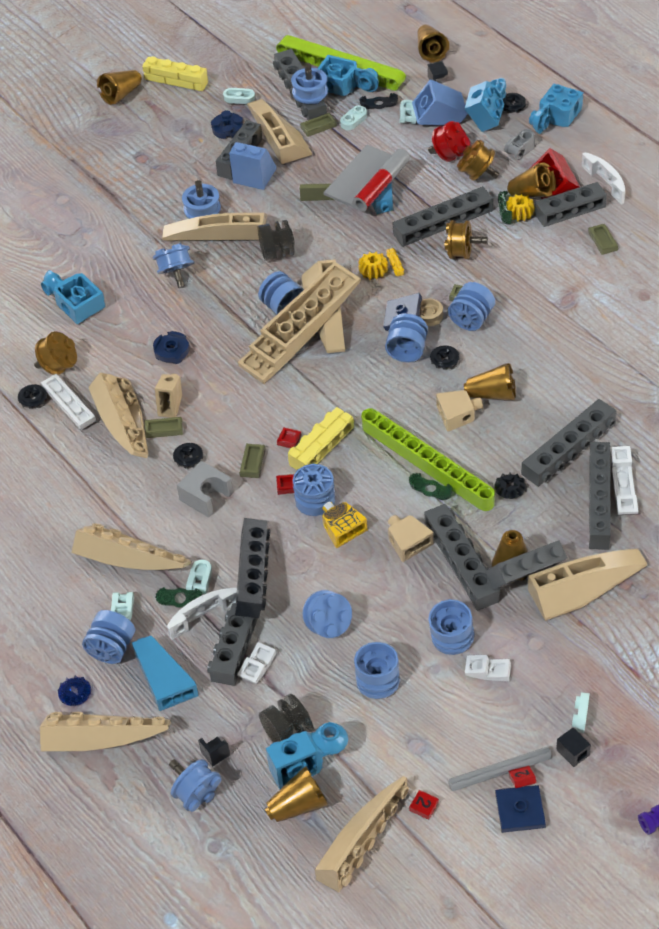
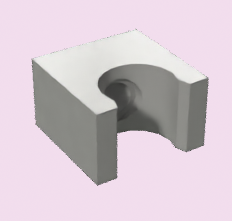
[177,461,233,517]

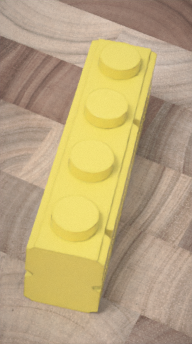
[142,56,208,91]
[288,407,354,470]

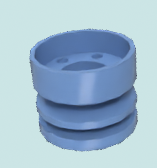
[258,271,304,315]
[448,282,495,331]
[385,313,428,362]
[293,464,335,516]
[428,599,474,655]
[82,610,136,664]
[354,642,400,699]

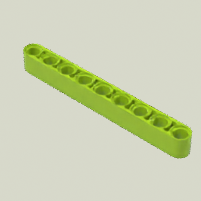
[276,35,406,91]
[361,408,495,511]

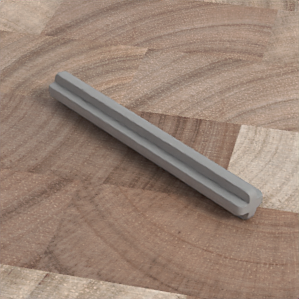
[448,747,551,791]

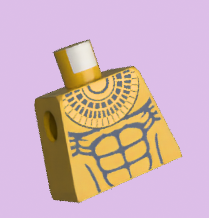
[322,502,368,548]

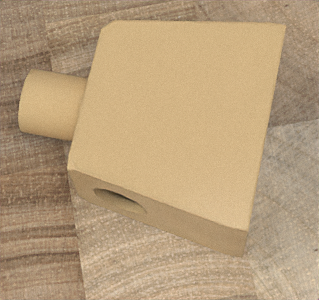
[155,374,182,418]
[436,390,483,432]
[388,515,433,562]

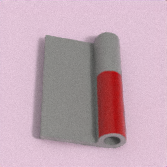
[324,144,410,211]

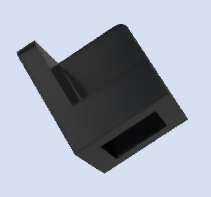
[427,61,448,81]
[556,728,591,767]
[198,736,230,767]

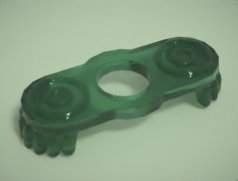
[498,191,513,224]
[409,473,452,500]
[155,587,202,608]

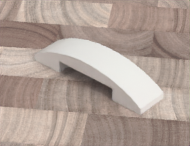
[582,152,625,205]
[610,446,638,515]
[167,588,237,640]

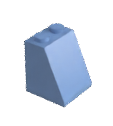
[412,79,468,125]
[229,142,276,190]

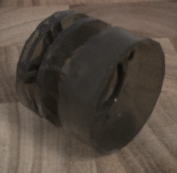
[257,220,295,261]
[259,693,314,743]

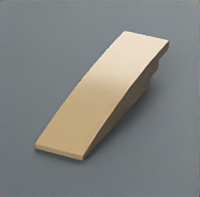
[238,262,361,384]

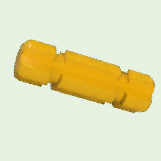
[386,248,404,277]

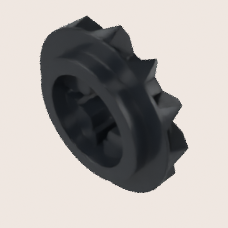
[503,93,526,113]
[430,345,459,370]
[18,384,47,409]
[173,443,203,469]
[494,472,526,499]

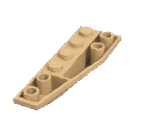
[247,99,312,164]
[162,213,267,240]
[302,259,345,353]
[88,372,149,458]
[71,523,191,570]
[528,549,647,621]
[40,712,171,751]
[315,776,409,892]

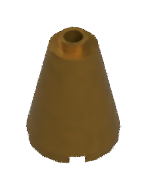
[417,25,450,63]
[97,70,142,105]
[507,162,556,197]
[464,363,516,400]
[492,530,529,583]
[265,766,328,822]

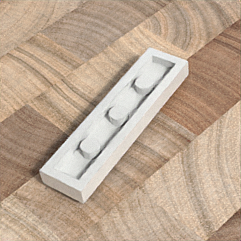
[41,374,96,430]

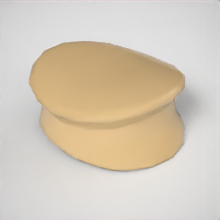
[419,298,444,326]

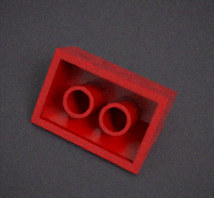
[529,148,580,199]

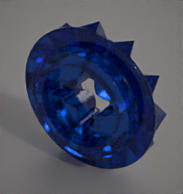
[57,675,91,706]

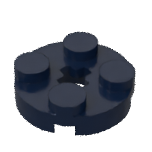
[211,110,243,139]
[153,331,190,364]

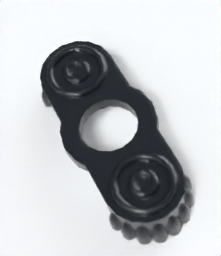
[359,93,398,109]

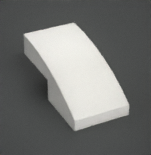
[237,642,277,684]
[465,655,511,681]

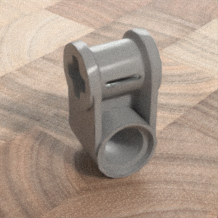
[504,129,534,160]

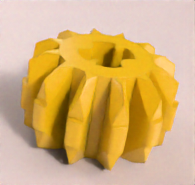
[505,194,535,222]
[358,251,388,280]

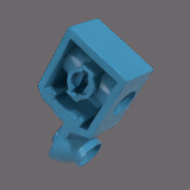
[317,55,379,96]
[464,78,507,132]
[529,83,584,134]
[41,270,106,324]
[266,722,349,790]

